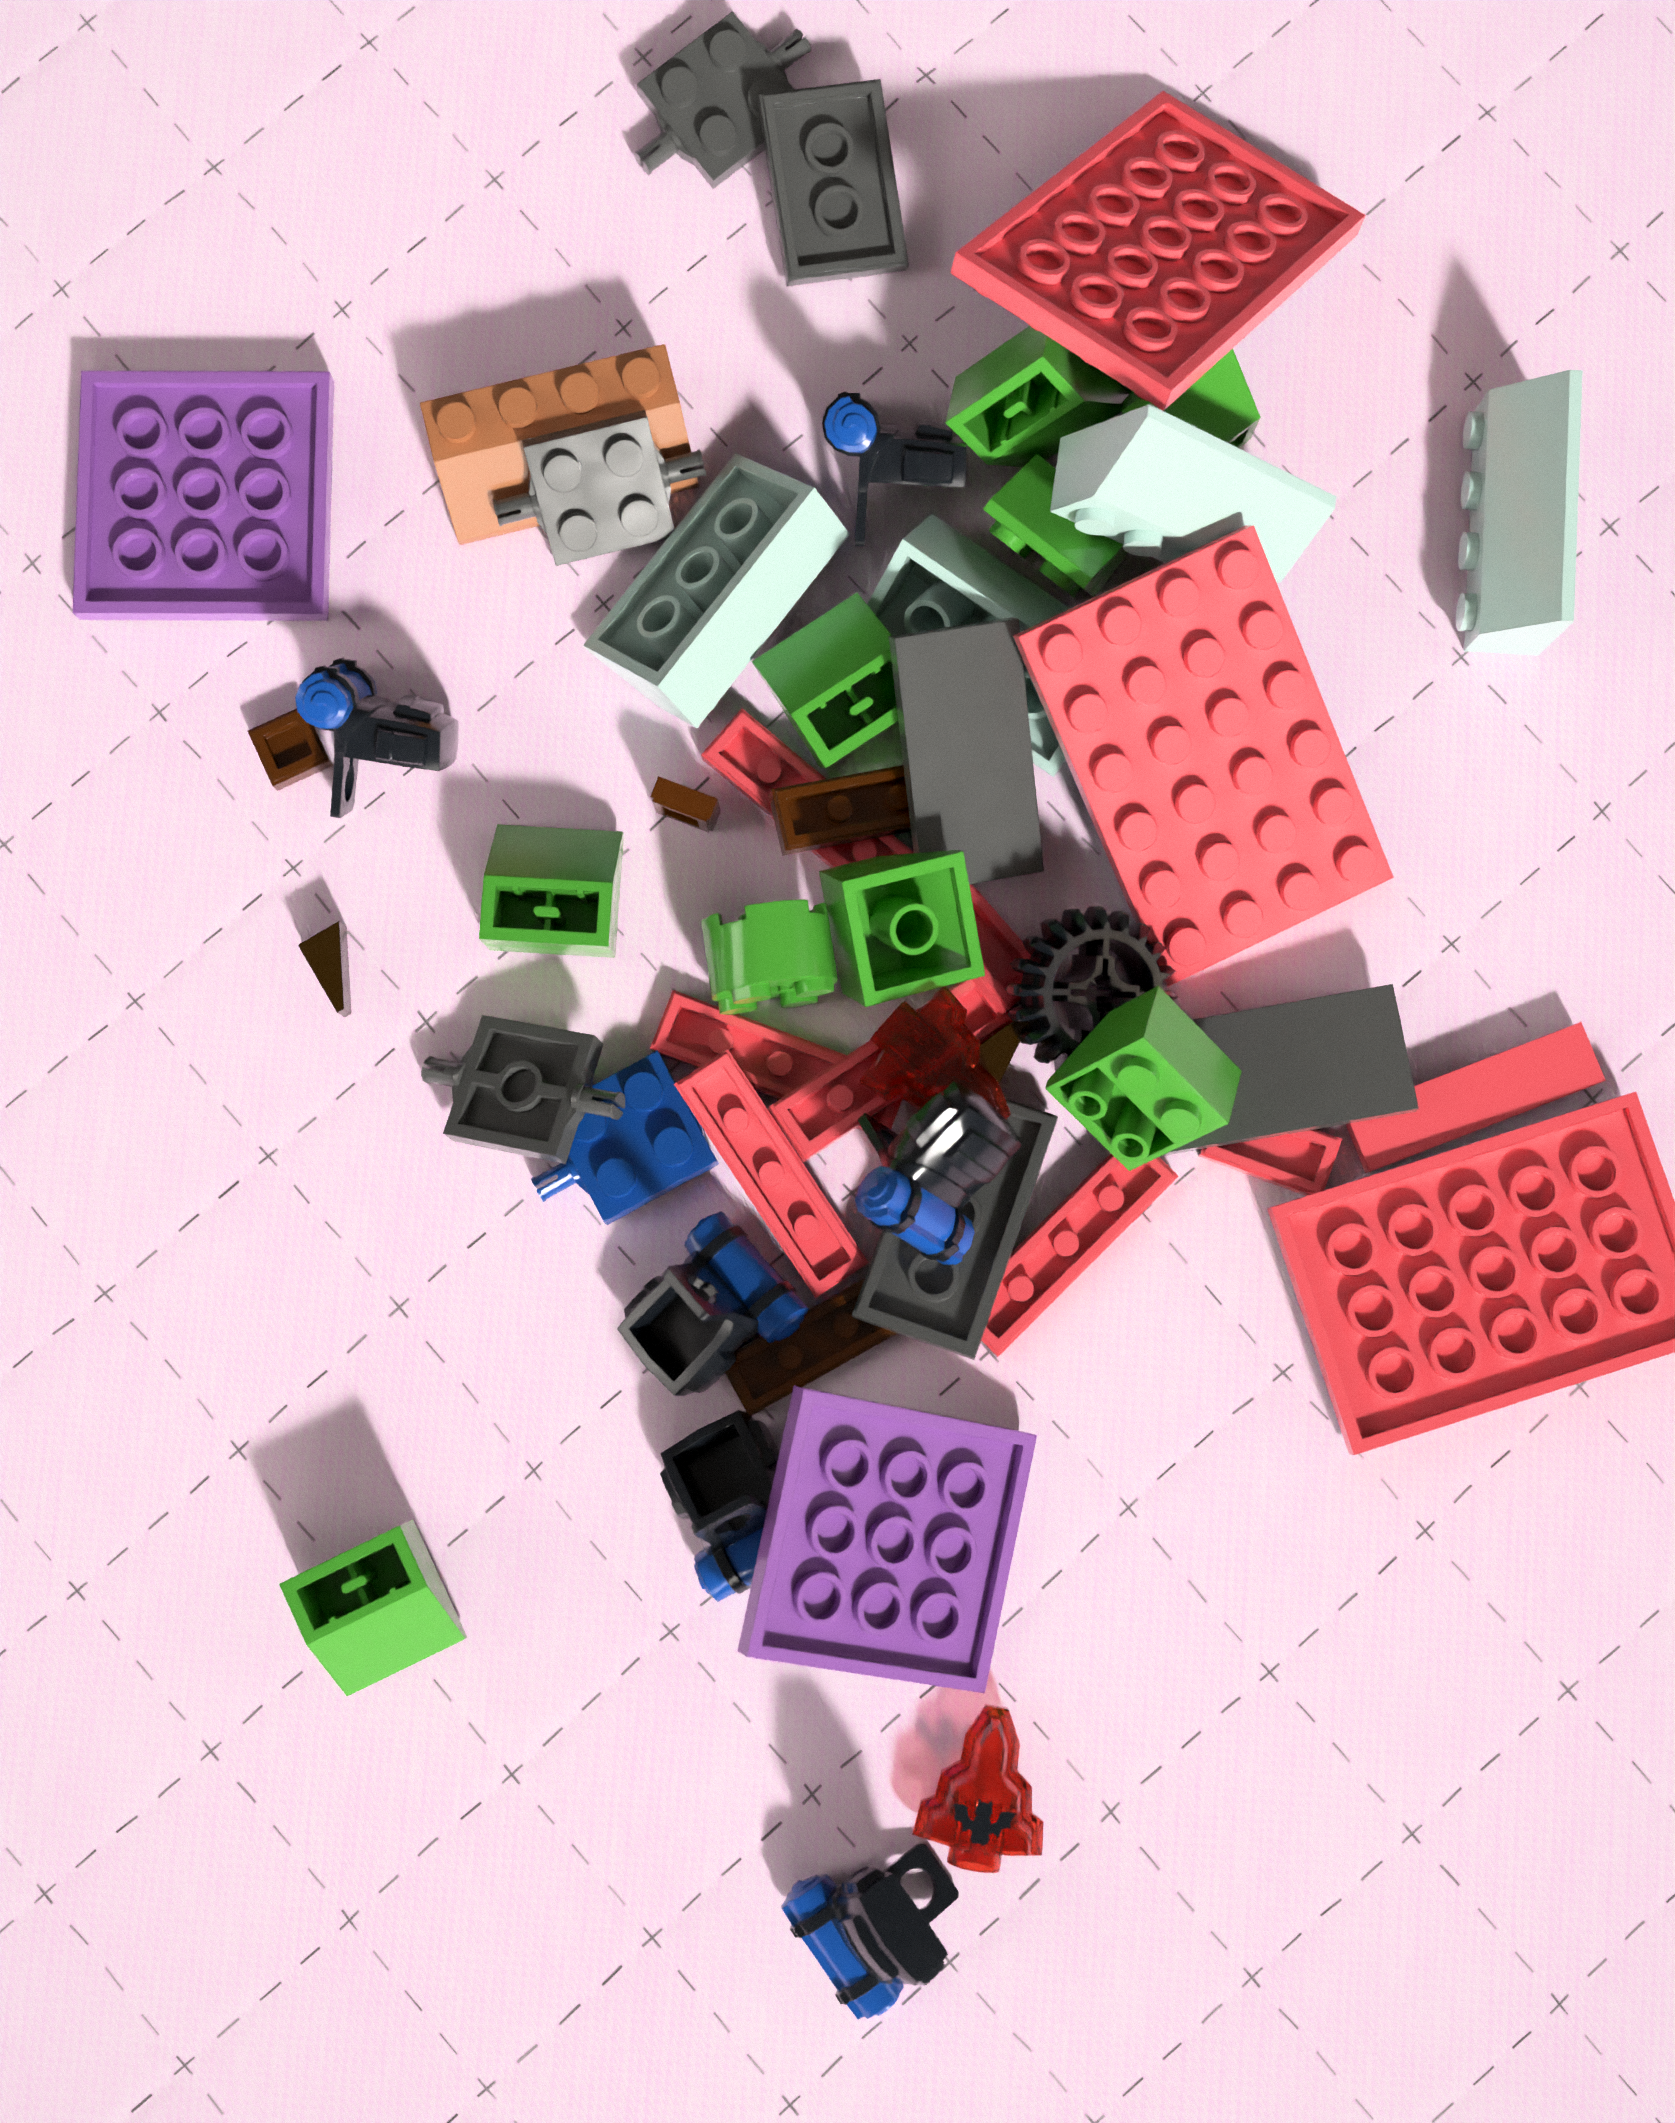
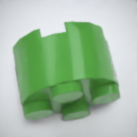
[701,899,838,1015]

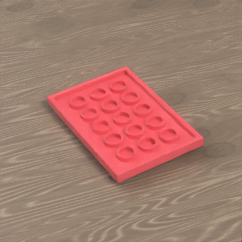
[950,91,1366,411]
[1013,525,1394,987]
[1267,1091,1675,1455]

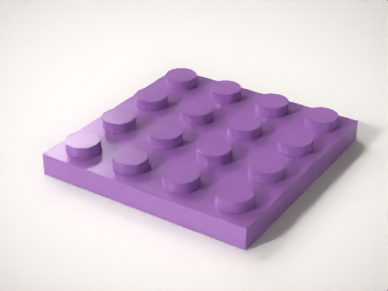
[72,371,334,621]
[737,1386,1037,1693]

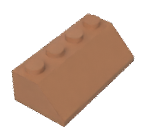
[420,344,699,545]

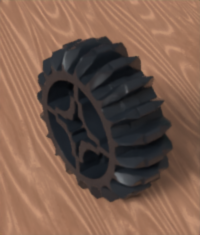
[1005,906,1178,1071]

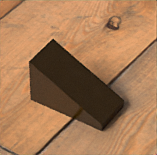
[298,921,352,1018]
[961,1021,1029,1096]

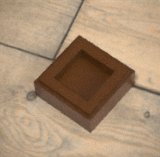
[247,708,334,791]
[650,776,721,833]

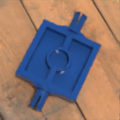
[531,1050,719,1225]

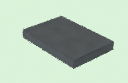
[757,79,909,287]

